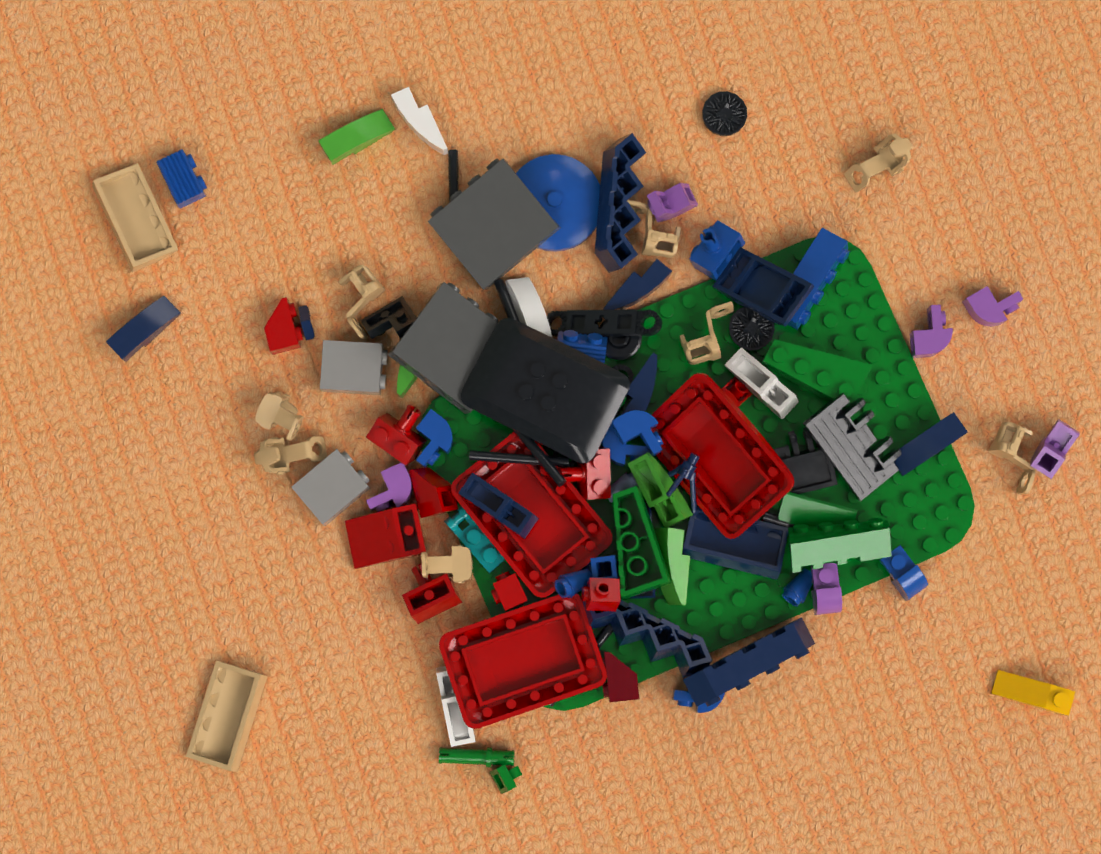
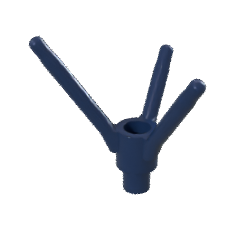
[666,452,700,514]

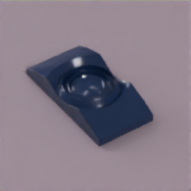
[713,247,814,327]

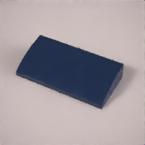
[682,505,788,580]

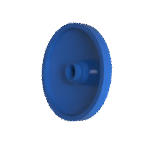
[516,154,600,252]

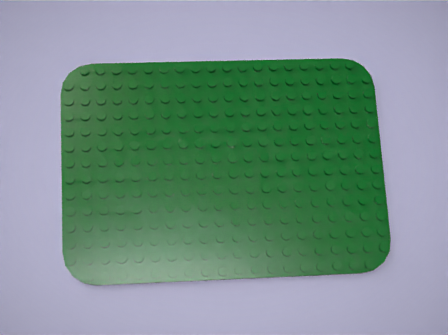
[419,237,975,711]

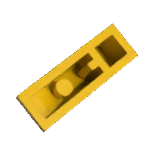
[991,670,1075,716]

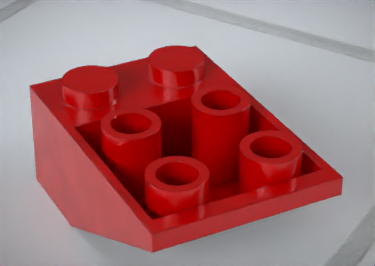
[345,503,427,569]

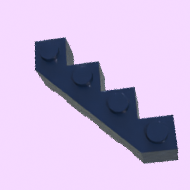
[595,133,646,273]
[583,599,712,678]
[683,617,815,707]

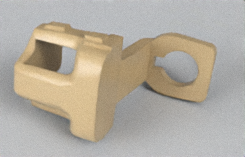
[844,134,913,192]
[627,200,681,258]
[338,265,385,339]
[680,302,734,365]
[255,392,304,441]
[988,422,1035,495]
[254,436,327,475]
[421,545,473,583]

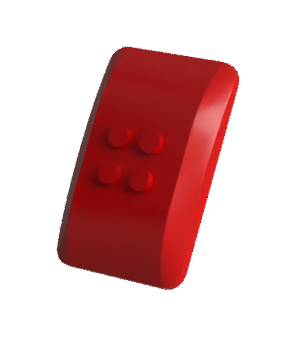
[651,373,795,539]
[451,432,613,598]
[439,594,607,729]

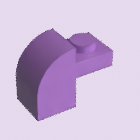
[647,183,698,222]
[962,286,1023,327]
[909,305,953,358]
[1030,419,1080,479]
[366,463,413,512]
[811,563,842,615]

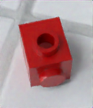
[491,571,528,612]
[581,577,621,612]

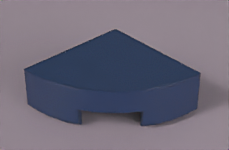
[298,305,315,340]

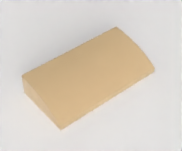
[92,163,178,273]
[186,661,267,772]

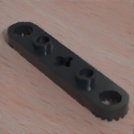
[547,310,663,337]

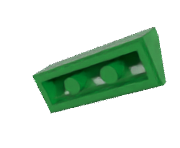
[777,492,857,526]

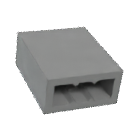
[320,340,388,395]
[292,449,370,526]

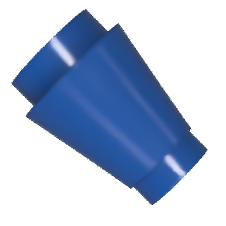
[555,569,593,598]
[782,569,813,607]

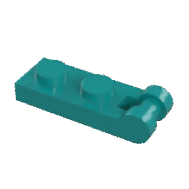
[444,506,505,574]

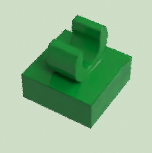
[490,764,522,794]

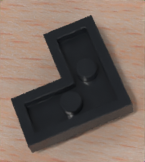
[360,296,417,339]

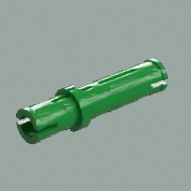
[439,747,515,767]

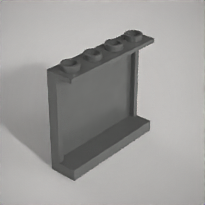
[428,158,561,290]
[387,282,499,414]

